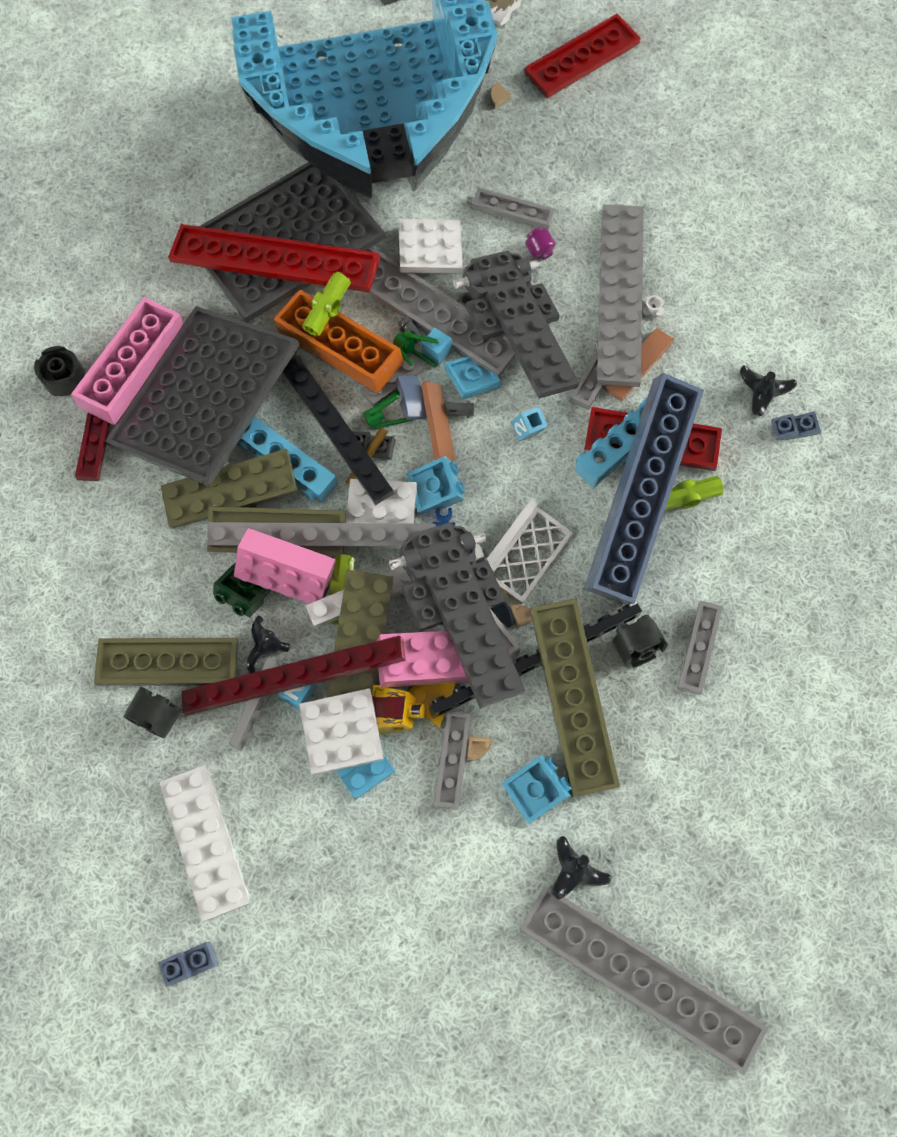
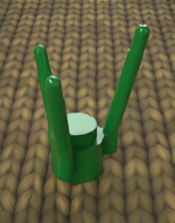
[393,330,439,368]
[363,390,413,430]

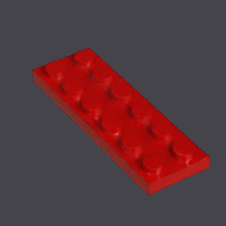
[524,13,641,98]
[584,407,722,471]

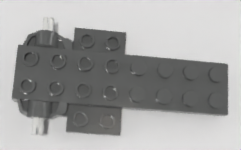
[453,250,579,399]
[389,522,525,708]

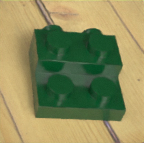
[213,562,272,618]

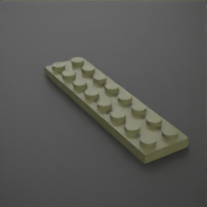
[530,598,620,797]

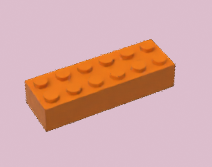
[274,289,404,394]

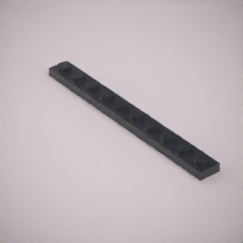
[283,352,394,505]
[429,603,642,719]

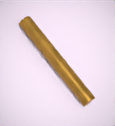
[345,427,388,485]

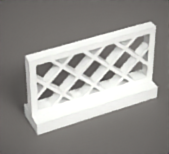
[485,499,573,604]

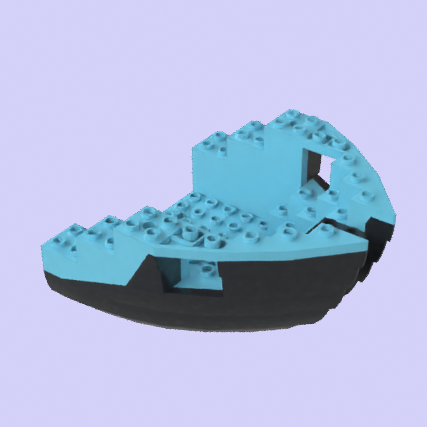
[231,0,497,199]

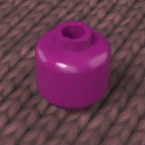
[525,227,556,260]

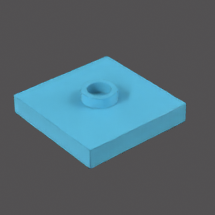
[444,356,502,400]

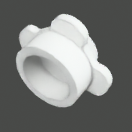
[643,295,664,317]

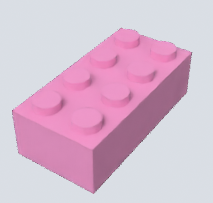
[234,528,335,604]
[376,631,468,688]

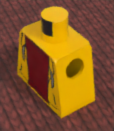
[372,685,426,735]

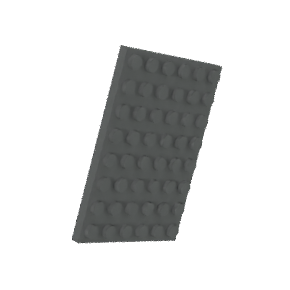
[200,162,386,323]
[105,306,300,486]

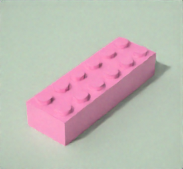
[71,297,183,425]

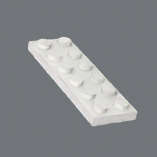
[159,765,251,922]

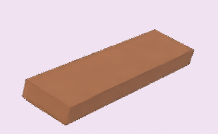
[605,328,674,402]
[421,381,456,462]

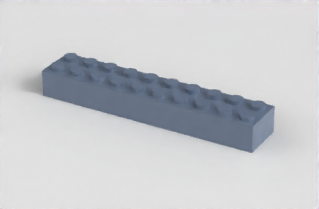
[584,373,704,605]

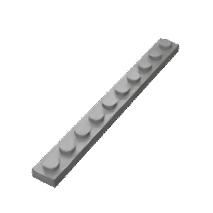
[207,522,436,547]

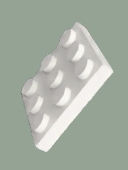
[399,219,463,274]
[346,479,417,549]
[300,688,384,776]

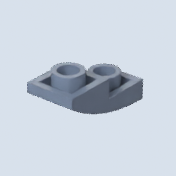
[395,376,427,420]
[771,411,821,440]
[158,941,218,987]

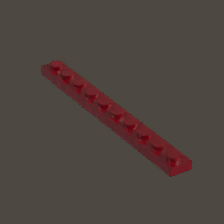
[182,635,406,716]

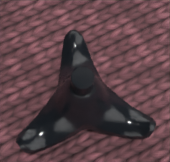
[740,365,797,416]
[247,616,290,673]
[551,836,612,900]

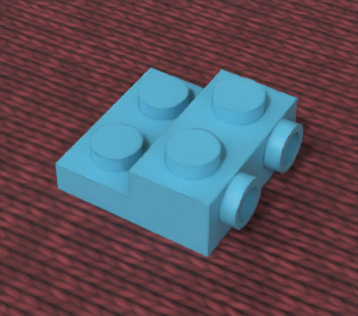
[406,456,466,515]
[336,754,395,800]
[502,755,572,824]

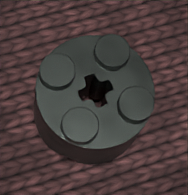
[34,346,85,396]
[613,614,668,668]
[123,687,182,739]

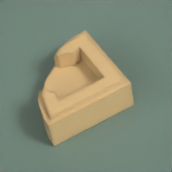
[491,82,510,109]
[509,604,533,628]
[466,736,492,761]

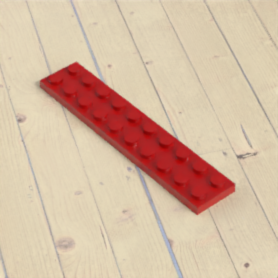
[168,224,380,293]

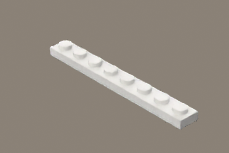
[305,544,485,628]

